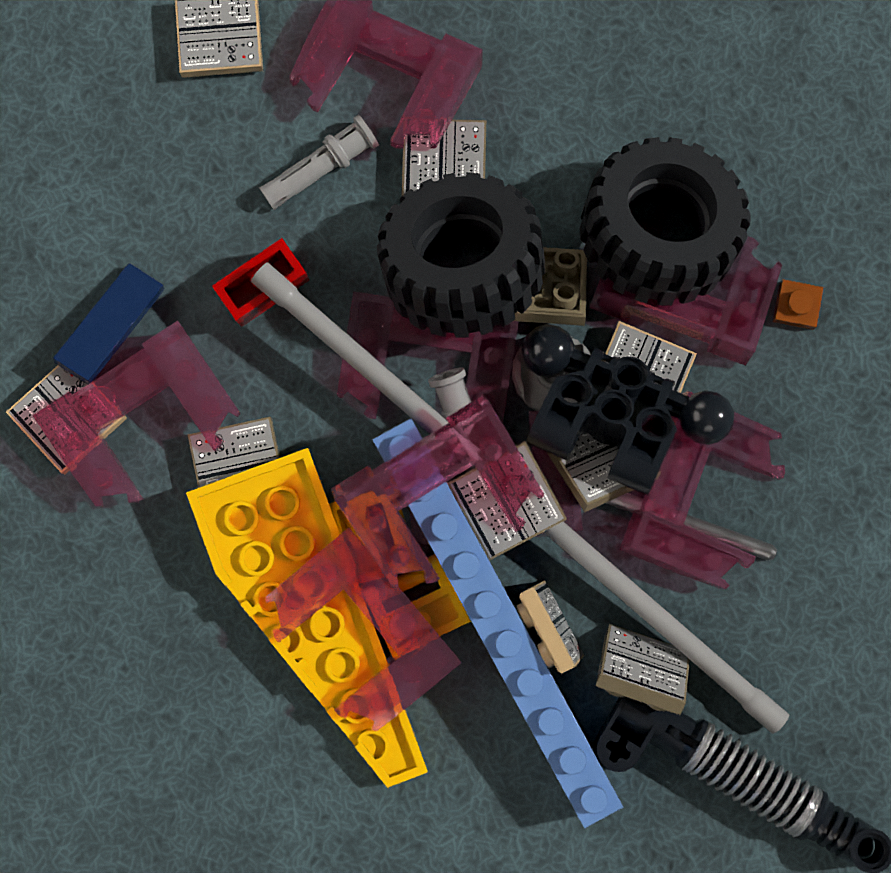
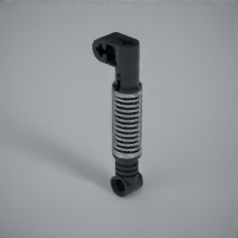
[594,696,891,873]

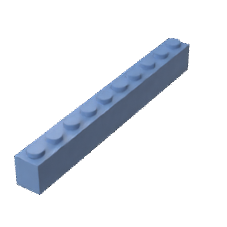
[372,418,623,828]

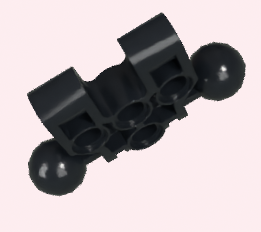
[521,324,734,496]

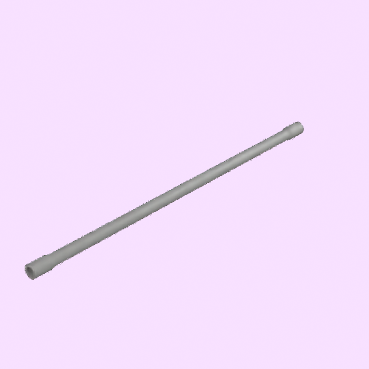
[251,262,789,734]

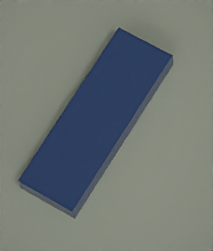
[53,263,164,386]

